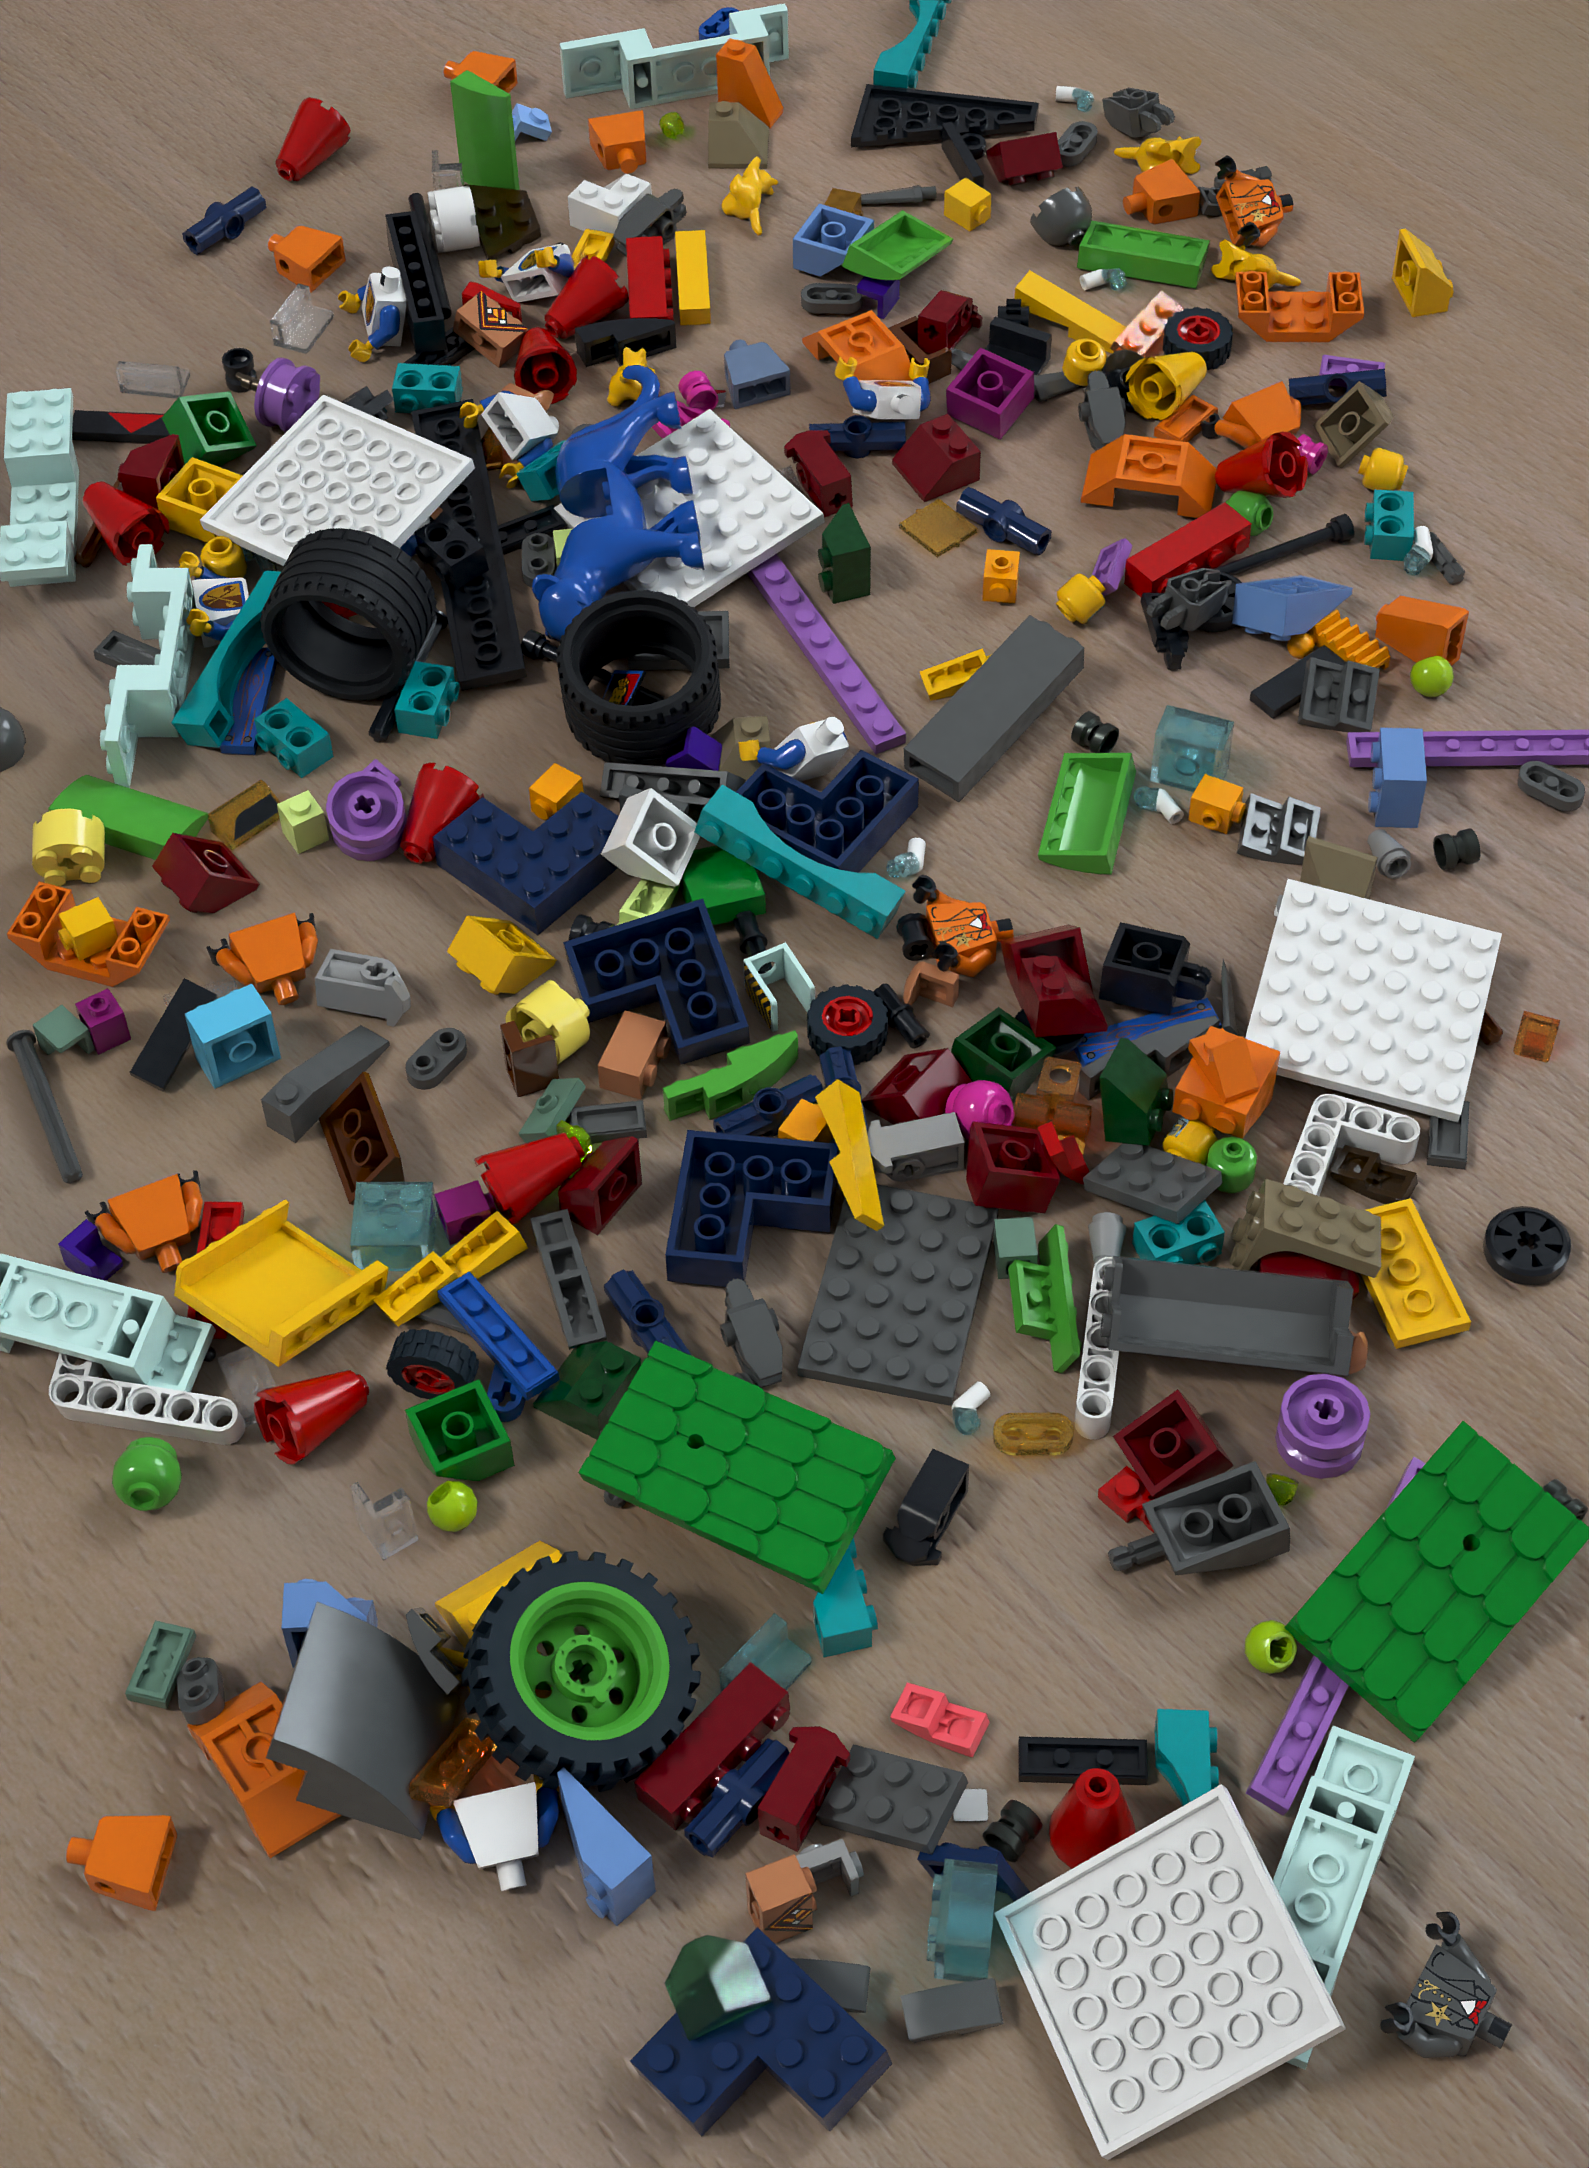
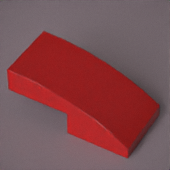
[1037,1121,1089,1185]

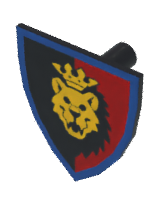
[602,670,652,706]

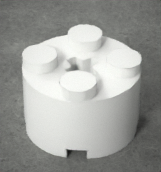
[427,186,480,253]

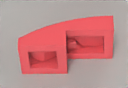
[890,1682,990,1758]

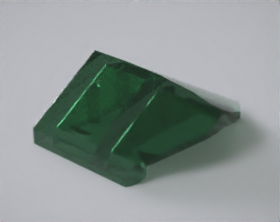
[664,1935,772,2041]

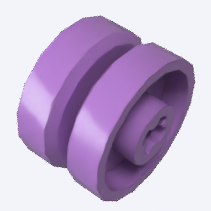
[326,771,407,861]
[1275,1374,1370,1479]

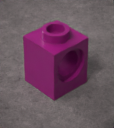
[75,988,131,1055]
[434,1180,496,1245]

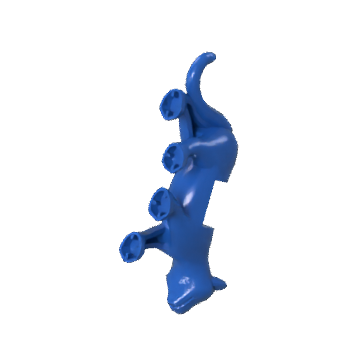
[532,365,705,642]

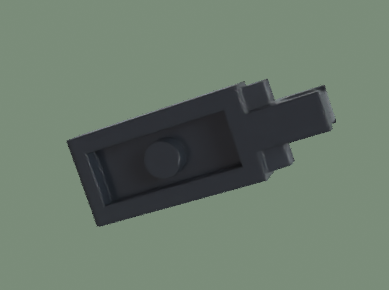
[1140,593,1189,670]

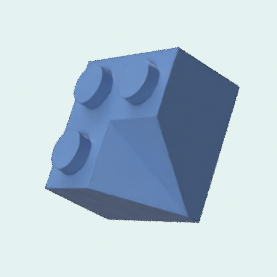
[793,204,874,277]
[1368,728,1427,828]
[281,1579,378,1668]

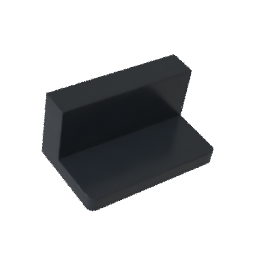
[985,316,1052,375]

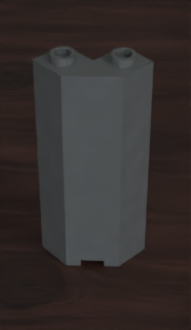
[1100,1256,1354,1376]

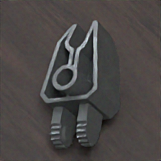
[1102,88,1175,137]
[613,188,687,257]
[1078,370,1126,451]
[1146,568,1232,631]
[720,1278,782,1388]

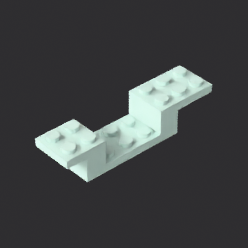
[560,3,789,109]
[0,388,79,587]
[100,544,196,788]
[0,1253,216,1392]
[1273,1726,1415,2070]

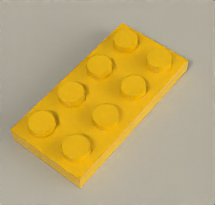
[1360,1198,1471,1349]

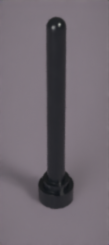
[1214,514,1355,576]
[521,629,665,703]

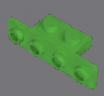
[1008,1224,1081,1373]

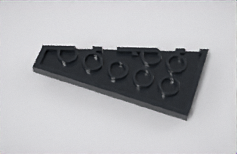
[851,84,1039,148]

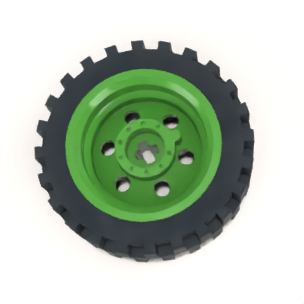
[461,1551,701,1792]

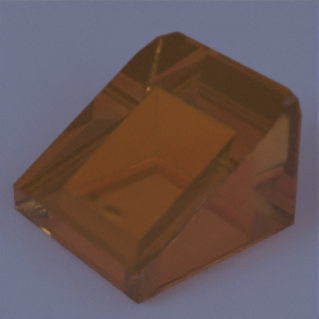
[482,427,504,471]
[1513,1011,1560,1062]

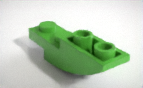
[663,1030,799,1121]

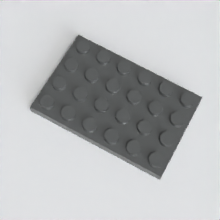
[797,1184,999,1406]

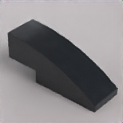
[575,318,677,367]

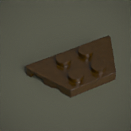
[462,184,541,263]

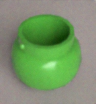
[112,1437,182,1511]

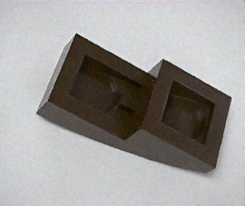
[1329,1145,1418,1205]

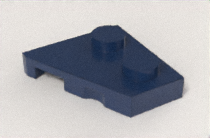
[917,1842,1030,1902]

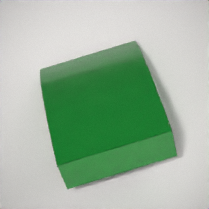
[680,845,766,925]

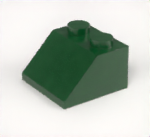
[818,503,871,604]
[951,1007,1056,1103]
[1099,1038,1173,1146]
[533,1341,641,1440]

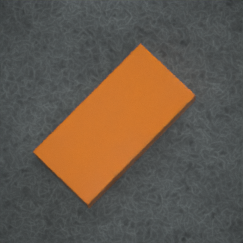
[1154,395,1218,442]

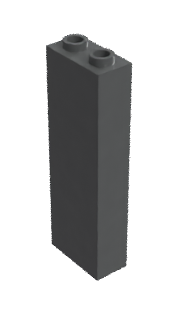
[903,615,1084,802]

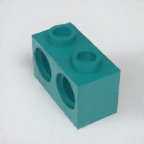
[392,363,463,413]
[516,440,566,501]
[1364,489,1414,561]
[394,661,460,739]
[254,698,334,778]
[1132,1200,1225,1265]

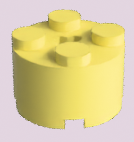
[32,809,105,887]
[505,980,590,1065]

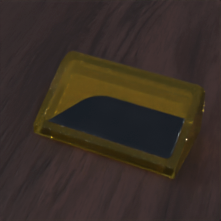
[208,780,280,850]

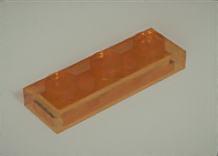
[1110,290,1185,357]
[409,1717,498,1808]

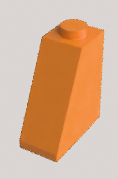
[716,38,783,129]
[1375,596,1469,666]

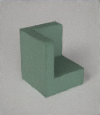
[33,1005,95,1055]
[993,1217,1038,1279]

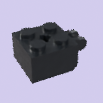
[1099,922,1212,1015]

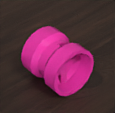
[678,371,719,412]

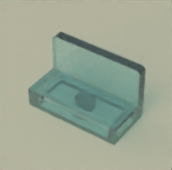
[719,1613,812,1691]

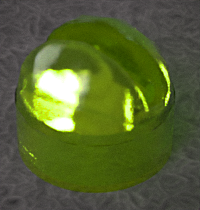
[659,112,685,139]
[1266,1473,1299,1506]

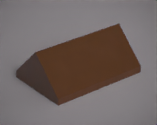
[319,1072,407,1205]

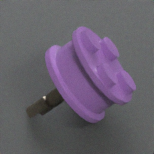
[235,357,320,433]

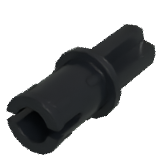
[733,911,772,974]
[873,983,930,1048]

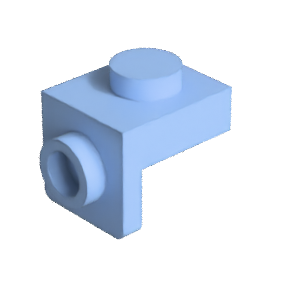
[512,103,552,141]

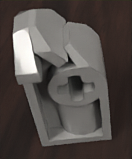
[315,949,411,1027]
[867,1112,964,1182]

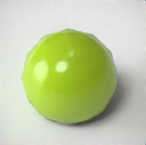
[1410,656,1454,697]
[427,1481,478,1532]
[1245,1620,1298,1674]

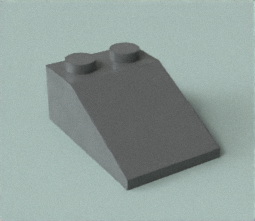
[1142,1461,1290,1576]

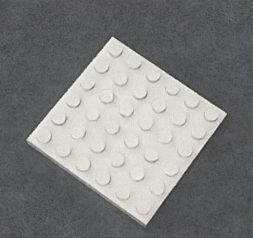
[200,395,475,566]
[554,409,825,607]
[1245,879,1502,1122]
[994,1784,1346,2160]

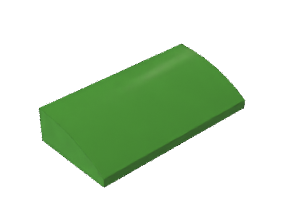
[450,70,520,190]
[842,210,953,280]
[1077,221,1210,288]
[1038,753,1136,875]
[48,775,209,860]

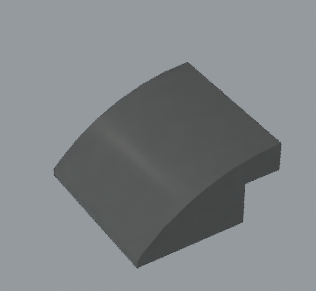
[266,1602,460,1840]

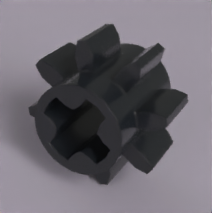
[998,299,1029,327]

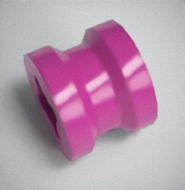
[1297,434,1328,474]

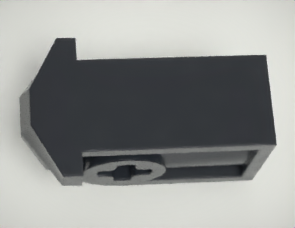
[883,1449,969,1566]

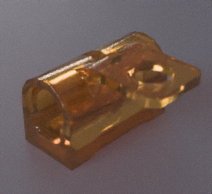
[1011,1057,1092,1155]

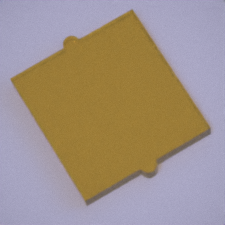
[899,499,977,558]

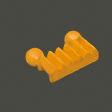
[1287,609,1391,670]

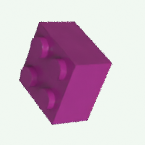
[946,347,1034,440]

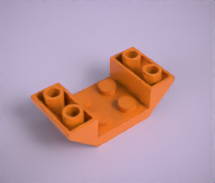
[1235,271,1364,342]
[802,310,913,381]
[1081,434,1216,518]
[7,881,170,987]
[187,1682,341,1858]

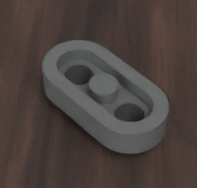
[1058,121,1098,167]
[801,283,862,314]
[522,533,555,588]
[1517,761,1585,811]
[405,1028,467,1090]
[177,1657,225,1725]

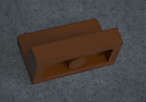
[500,1021,559,1097]

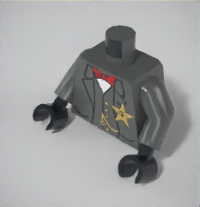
[1380,1912,1512,2058]

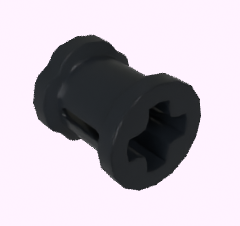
[896,913,935,961]

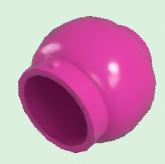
[945,1080,1014,1141]

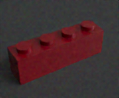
[634,1662,790,1831]

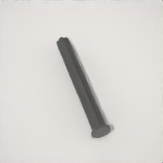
[6,1030,83,1184]

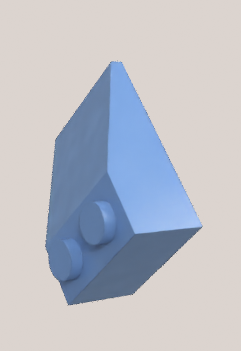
[1232,575,1353,641]
[557,1767,656,1926]

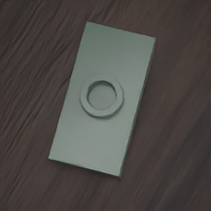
[518,1078,586,1143]
[125,1620,196,1709]

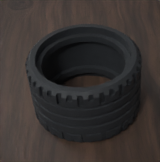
[260,528,437,700]
[557,590,721,766]

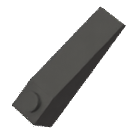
[600,762,746,810]
[261,1025,390,1143]

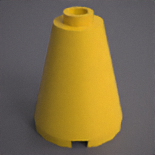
[1125,352,1207,420]

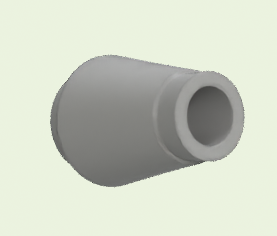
[1367,829,1411,879]
[1088,1212,1127,1266]

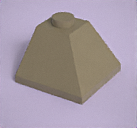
[708,101,769,169]
[1313,381,1394,468]
[710,716,771,781]
[1300,836,1378,900]

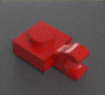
[1098,1466,1154,1533]

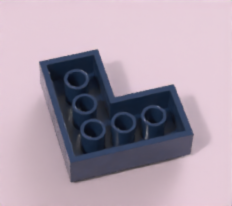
[736,750,919,873]
[433,792,619,936]
[563,898,750,1065]
[665,1130,839,1287]
[630,1927,893,2137]

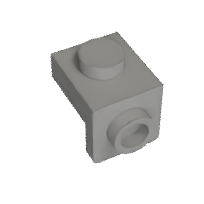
[796,1839,864,1896]

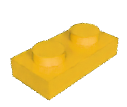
[571,229,615,268]

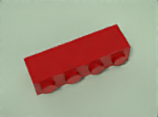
[626,236,674,321]
[1124,502,1252,597]

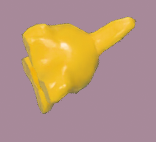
[1114,136,1202,174]
[721,156,778,235]
[1211,239,1301,290]
[607,347,655,406]

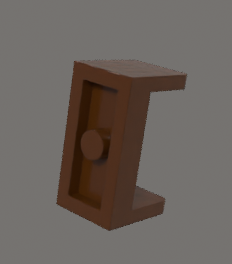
[888,316,952,384]

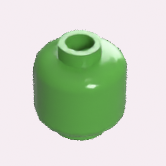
[1226,491,1274,536]
[1206,1137,1257,1193]

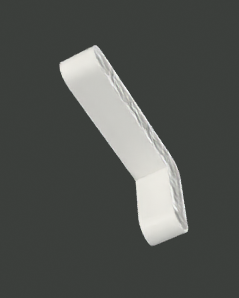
[1283,1094,1420,1196]
[1074,1257,1119,1440]
[49,1353,246,1445]

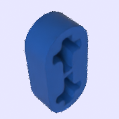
[699,7,739,40]
[487,1364,526,1422]

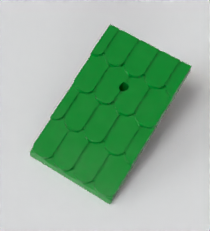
[578,1341,896,1594]
[1284,1421,1589,1743]

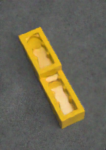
[675,230,711,326]
[1014,270,1138,353]
[919,648,992,701]
[815,1079,884,1231]
[373,1211,528,1327]

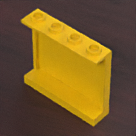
[174,1200,389,1367]

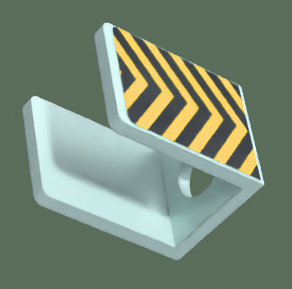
[743,942,815,1032]

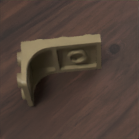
[1230,1178,1381,1278]

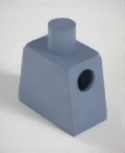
[724,339,791,409]

